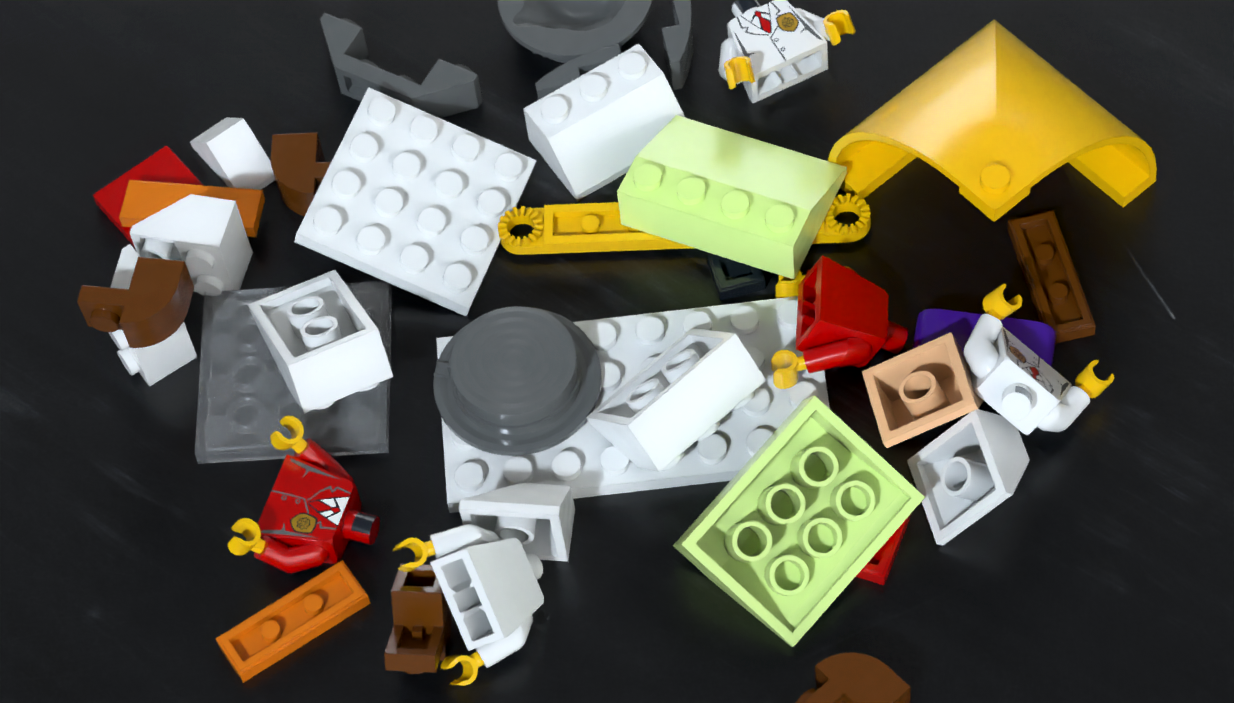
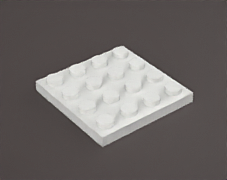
[294,87,537,316]

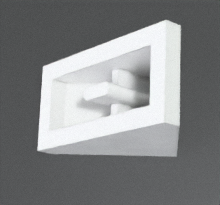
[190,117,275,190]

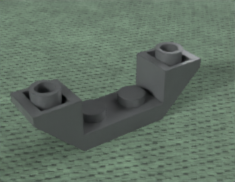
[320,13,483,118]

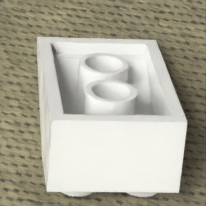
[248,270,393,414]

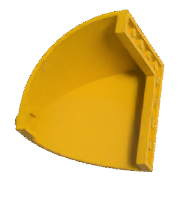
[828,19,1157,222]

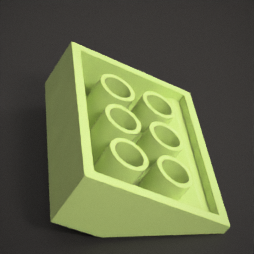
[617,115,847,280]
[673,396,925,647]

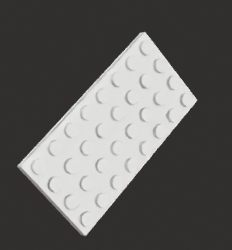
[436,296,830,513]

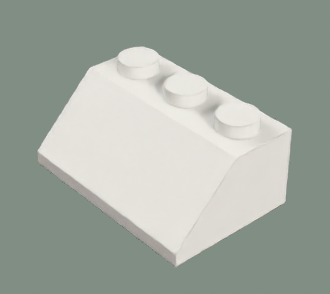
[523,44,685,201]
[586,328,766,472]

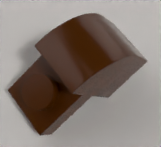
[271,132,331,217]
[77,257,194,348]
[384,564,452,674]
[796,652,911,703]

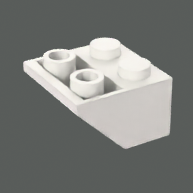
[129,194,253,298]

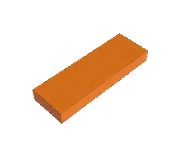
[119,180,265,237]
[215,560,370,683]

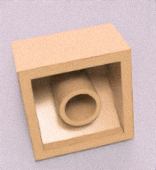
[862,332,983,448]

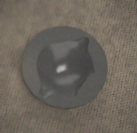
[498,0,653,63]
[433,306,602,456]

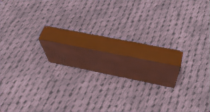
[1007,210,1096,344]

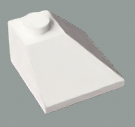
[907,409,1030,545]
[459,480,575,562]

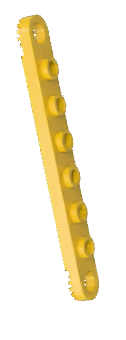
[497,193,871,255]

